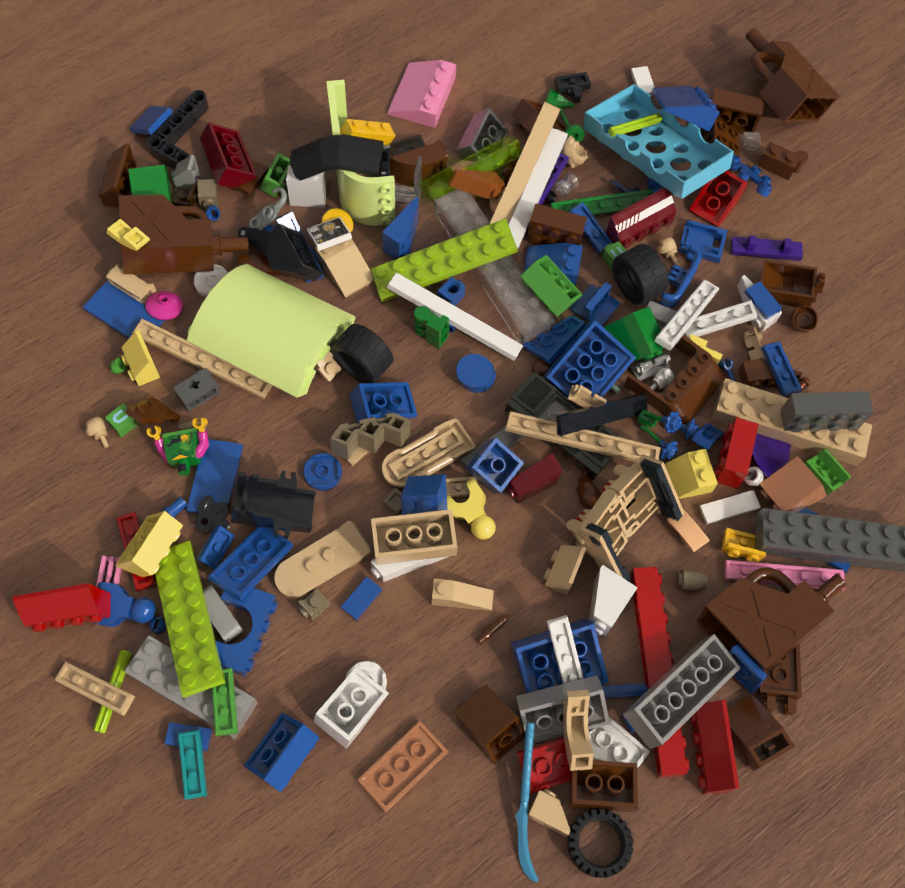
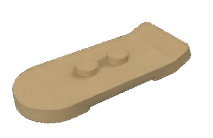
[382,419,476,489]
[274,521,373,599]

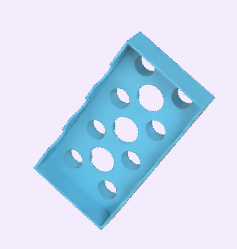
[583,84,734,199]

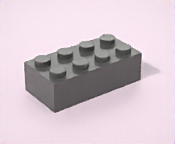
[780,391,873,433]

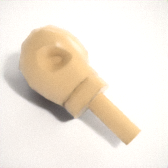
[656,237,679,265]
[85,417,109,448]

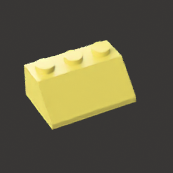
[115,511,183,577]

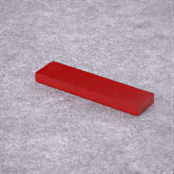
[116,512,157,592]

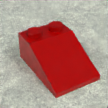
[689,170,748,227]

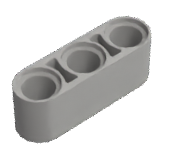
[203,585,244,644]

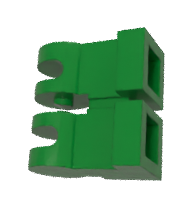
[414,306,449,349]

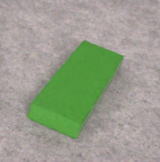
[212,668,238,737]

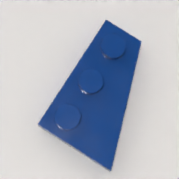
[522,315,586,364]

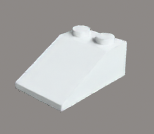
[314,667,389,749]

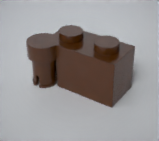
[758,142,808,180]

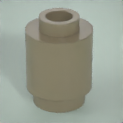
[676,569,707,591]

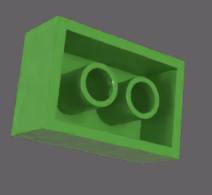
[520,255,583,317]

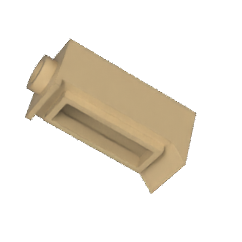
[106,264,157,305]

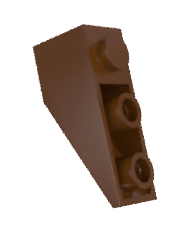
[738,359,802,389]

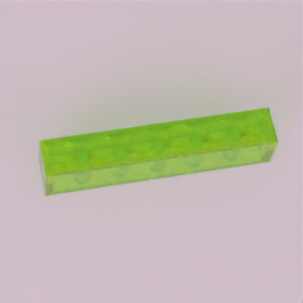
[421,135,522,203]

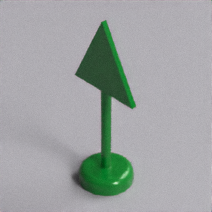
[546,88,585,143]

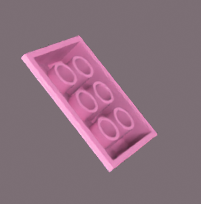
[388,60,456,128]

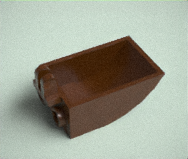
[390,140,448,186]
[760,259,826,307]

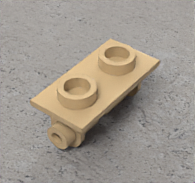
[743,327,766,361]
[568,384,606,408]

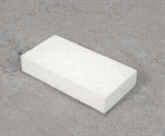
[631,66,655,96]

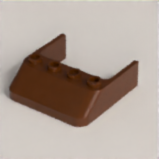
[624,335,724,424]

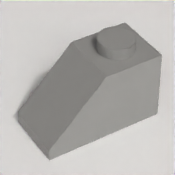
[172,155,200,190]

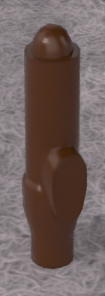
[476,615,508,645]

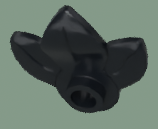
[195,495,231,532]

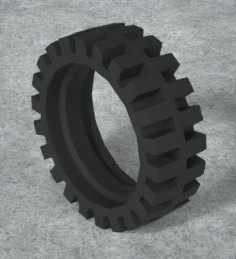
[567,809,634,878]

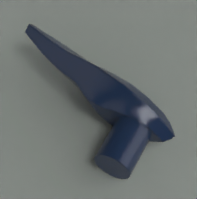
[609,179,641,193]

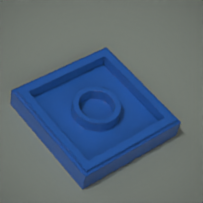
[129,106,173,135]
[729,644,768,694]

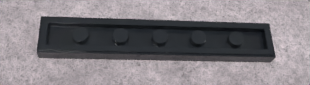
[556,393,647,436]

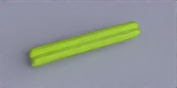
[608,113,663,137]
[93,650,132,733]

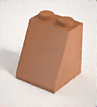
[760,456,826,512]

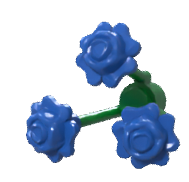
[638,410,699,459]

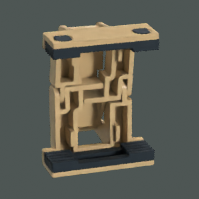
[566,454,685,582]

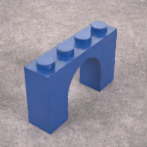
[216,588,278,677]

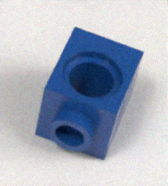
[437,277,466,306]

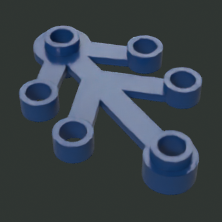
[730,154,772,197]

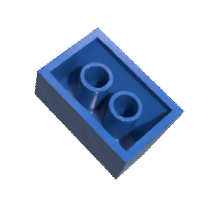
[243,712,320,793]

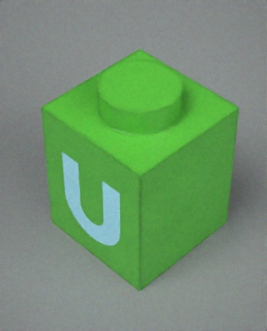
[602,241,626,273]
[105,403,140,438]

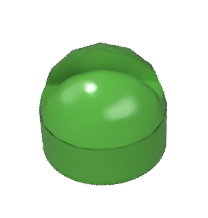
[109,358,126,374]

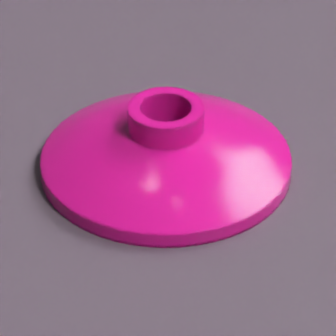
[145,291,183,320]

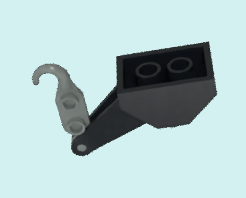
[238,187,323,281]

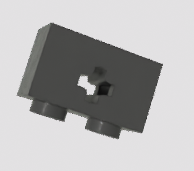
[173,368,221,412]

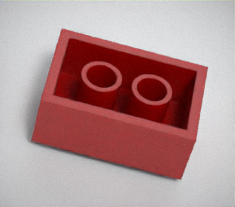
[714,417,759,489]

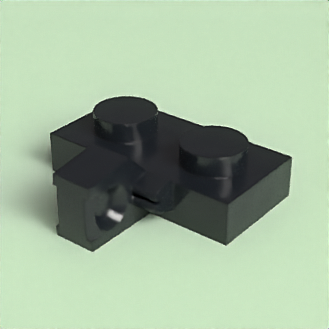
[554,72,591,103]

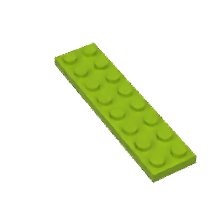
[371,218,518,302]
[155,541,225,698]

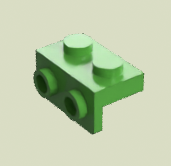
[804,448,851,495]

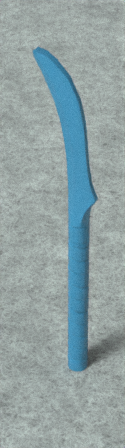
[515,722,538,882]

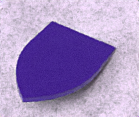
[752,433,791,477]

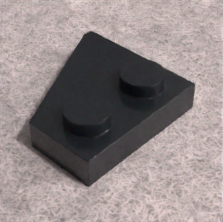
[376,145,390,177]

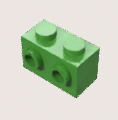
[260,153,291,197]

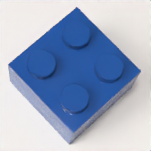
[465,437,524,494]

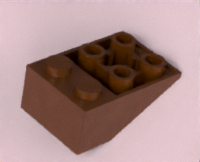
[727,694,795,771]

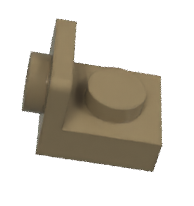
[298,589,331,621]

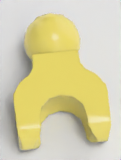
[447,478,496,540]

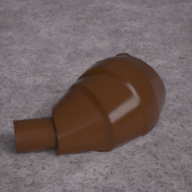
[576,469,602,510]

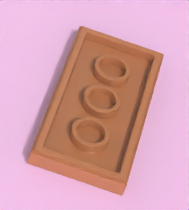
[357,720,449,813]

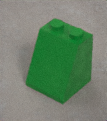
[128,165,172,203]
[603,307,664,361]

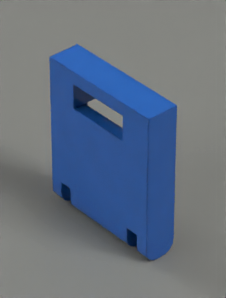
[678,220,728,263]

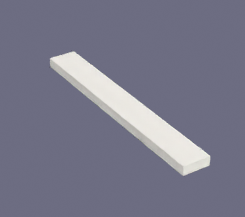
[509,128,568,249]
[387,273,523,361]

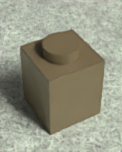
[198,179,219,208]

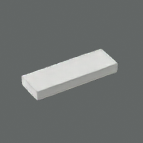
[699,490,761,525]

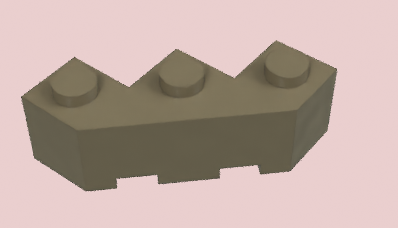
[330,413,410,460]

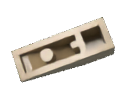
[432,579,494,611]

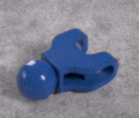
[94,582,156,627]

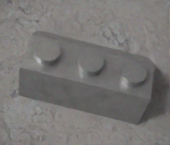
[456,108,509,170]

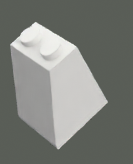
[286,166,328,208]
[589,565,637,637]

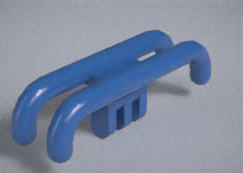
[658,245,702,309]

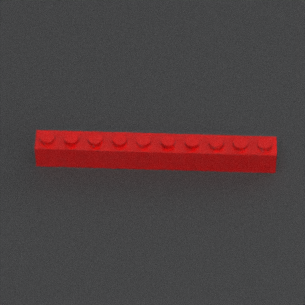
[630,567,689,778]

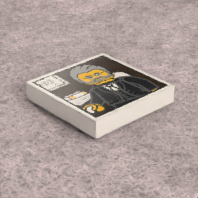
[307,217,352,251]

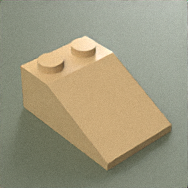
[315,239,375,298]

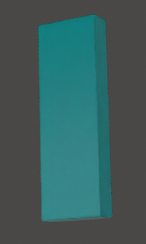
[178,730,208,800]

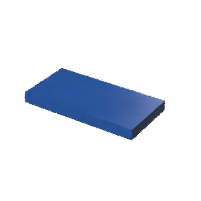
[83,281,165,343]
[187,439,243,518]
[209,527,293,601]

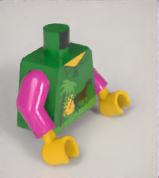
[147,417,209,476]

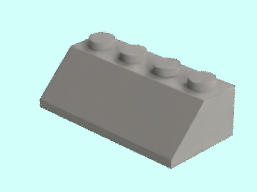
[516,676,610,744]

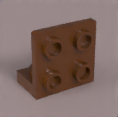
[700,118,739,157]

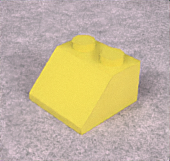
[121,330,160,386]
[665,449,718,499]

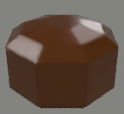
[532,358,550,376]

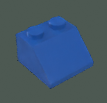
[401,474,448,515]

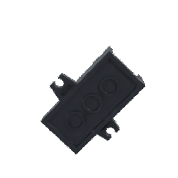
[230,471,316,539]

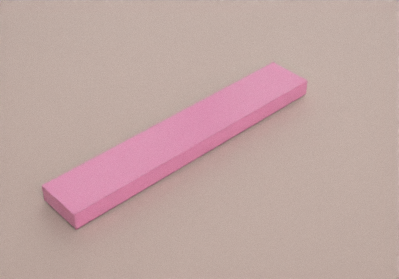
[724,560,845,591]

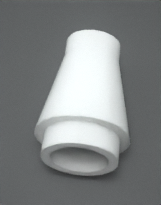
[744,467,766,487]

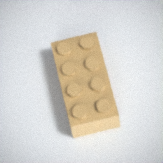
[371,509,457,565]

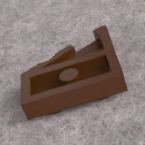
[126,396,180,424]

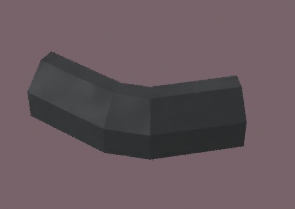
[289,134,384,181]

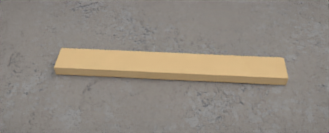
[490,102,560,225]
[132,319,273,400]
[505,411,661,462]

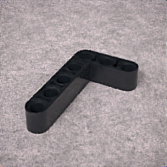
[147,90,209,170]

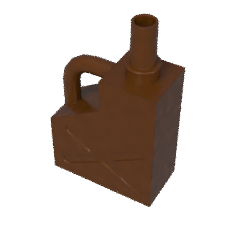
[745,28,840,122]
[118,195,248,274]
[697,567,846,673]

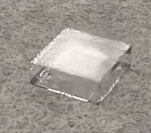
[742,132,761,150]

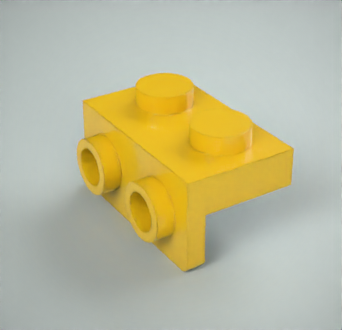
[721,528,766,562]

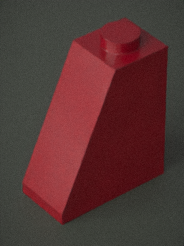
[507,453,562,503]

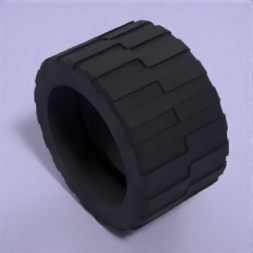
[612,243,669,305]
[331,324,394,383]

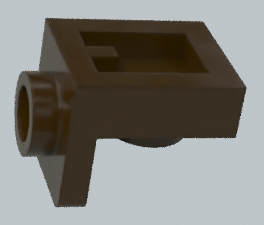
[172,186,199,206]

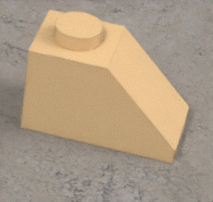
[528,789,570,837]

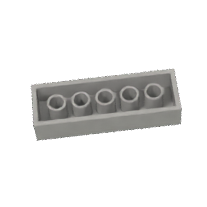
[623,634,741,749]
[124,636,258,740]

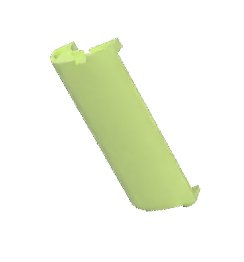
[187,264,356,398]

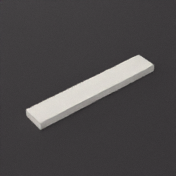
[654,280,719,351]

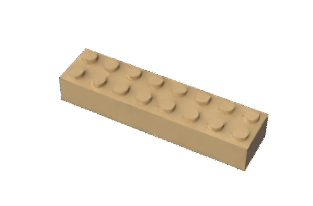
[711,378,872,466]

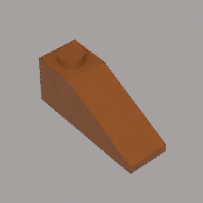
[448,170,506,199]

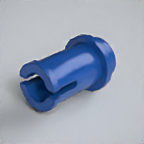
[162,496,188,519]

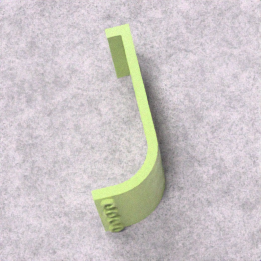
[327,80,395,226]

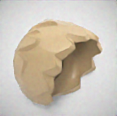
[561,135,588,169]

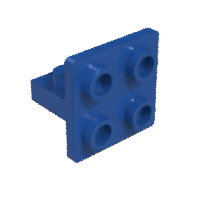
[571,282,620,326]

